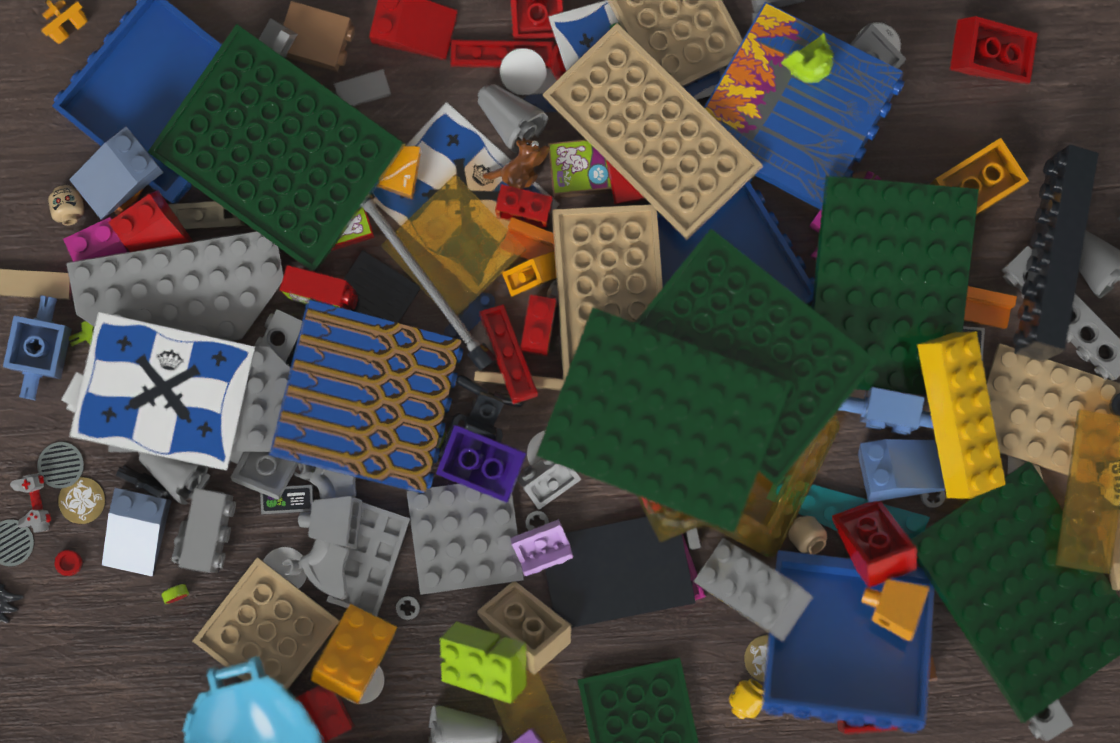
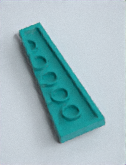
[766,477,930,539]

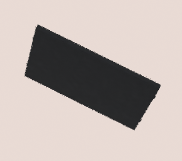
[545,511,696,628]

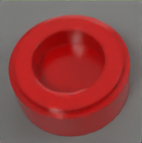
[54,550,82,576]

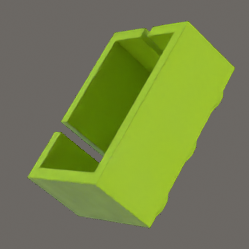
[440,622,526,703]

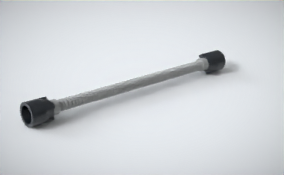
[361,193,496,371]

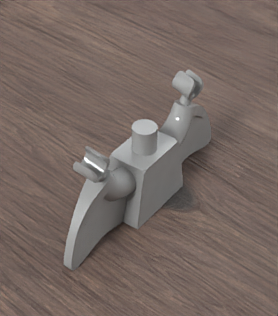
[282,463,362,599]

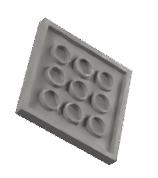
[407,484,524,595]

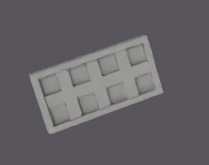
[327,502,410,617]

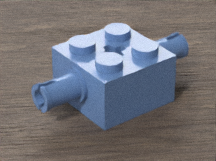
[3,295,72,400]
[839,387,934,435]

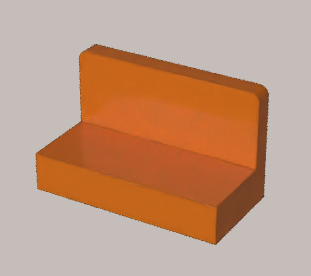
[502,217,555,260]
[964,286,1017,329]

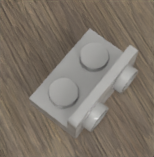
[517,458,581,510]

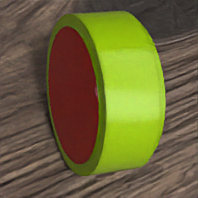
[161,584,189,604]

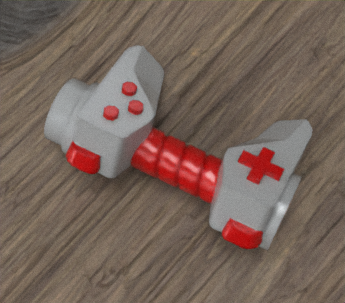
[10,473,51,533]

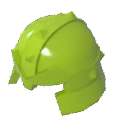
[780,33,834,83]

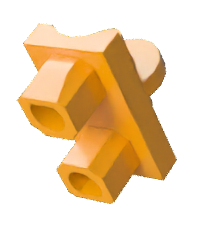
[41,0,88,44]

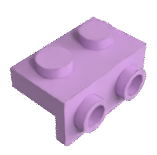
[510,519,573,576]

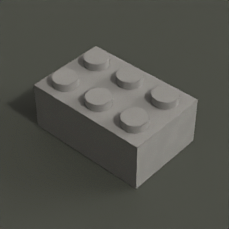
[179,488,236,573]

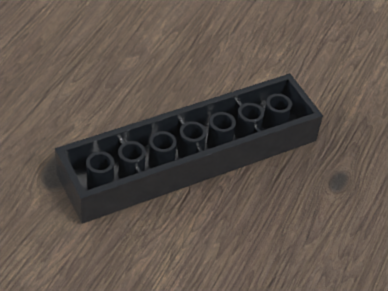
[1013,144,1099,361]

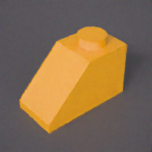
[502,251,557,297]

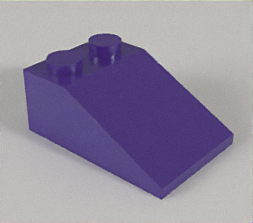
[436,425,527,503]

